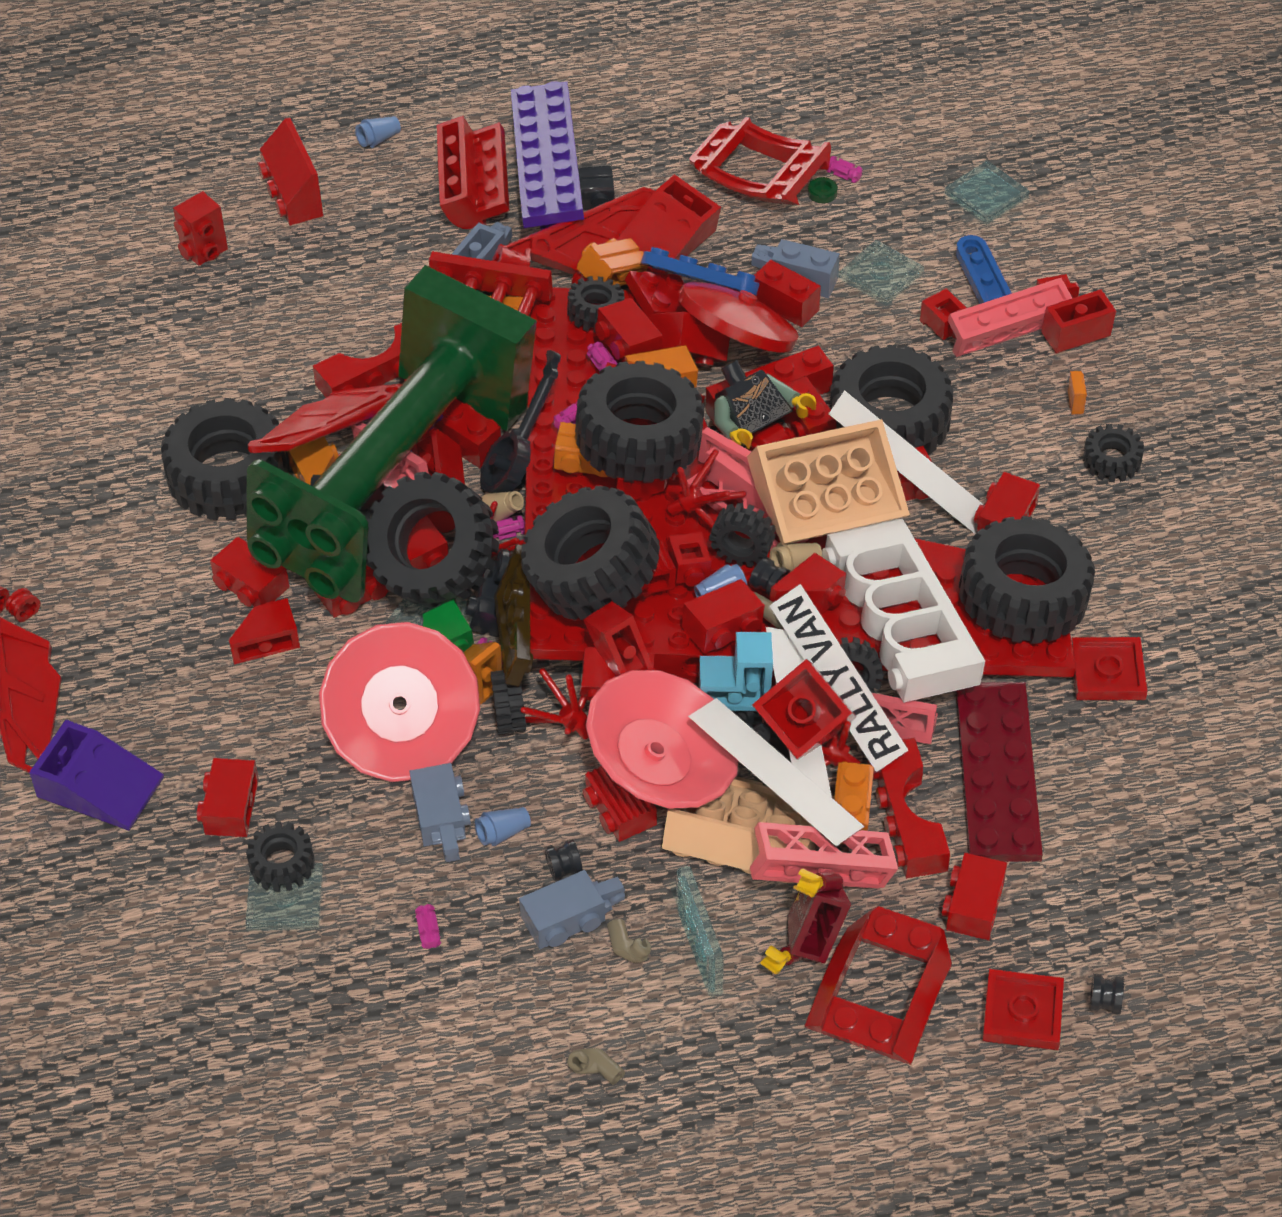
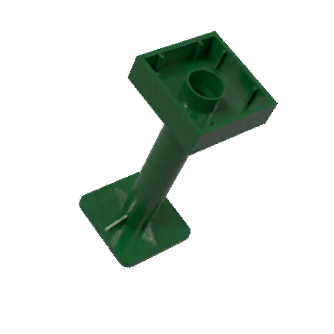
[247,265,537,603]

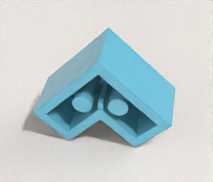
[698,632,773,711]

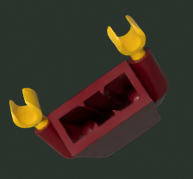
[759,868,851,974]

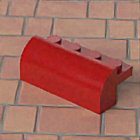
[437,115,510,229]

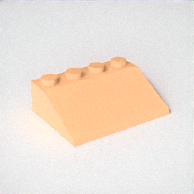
[747,419,910,545]
[662,776,816,883]

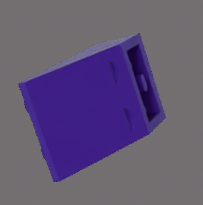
[29,720,164,831]

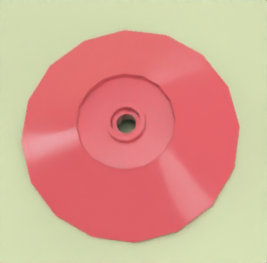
[319,622,480,782]
[586,670,739,809]

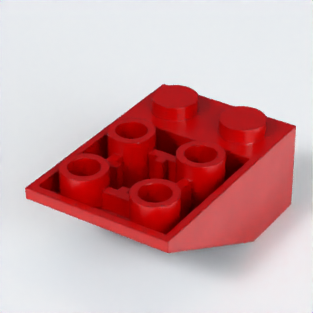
[617,174,721,274]

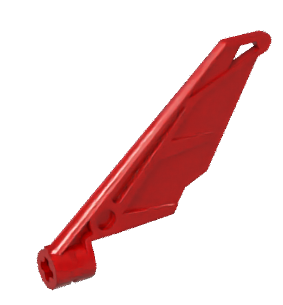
[492,187,655,275]
[248,379,406,453]
[0,586,62,773]

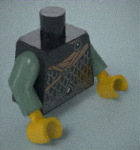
[714,360,816,449]

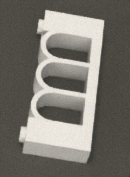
[822,518,985,703]

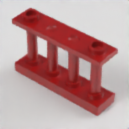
[429,251,553,318]

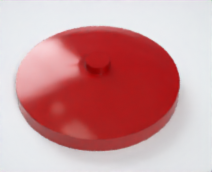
[679,282,799,353]

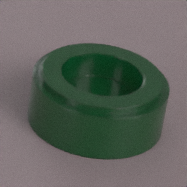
[808,177,838,204]

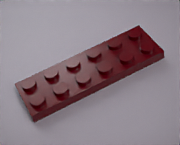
[956,682,1043,862]

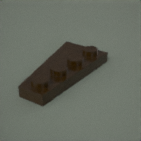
[494,544,533,686]

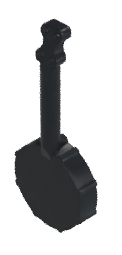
[480,350,561,493]

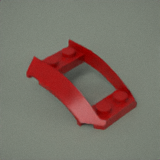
[689,117,831,205]
[804,906,952,1065]

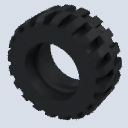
[830,345,953,455]
[575,361,704,484]
[161,398,290,521]
[366,472,499,607]
[521,486,660,620]
[959,516,1095,644]

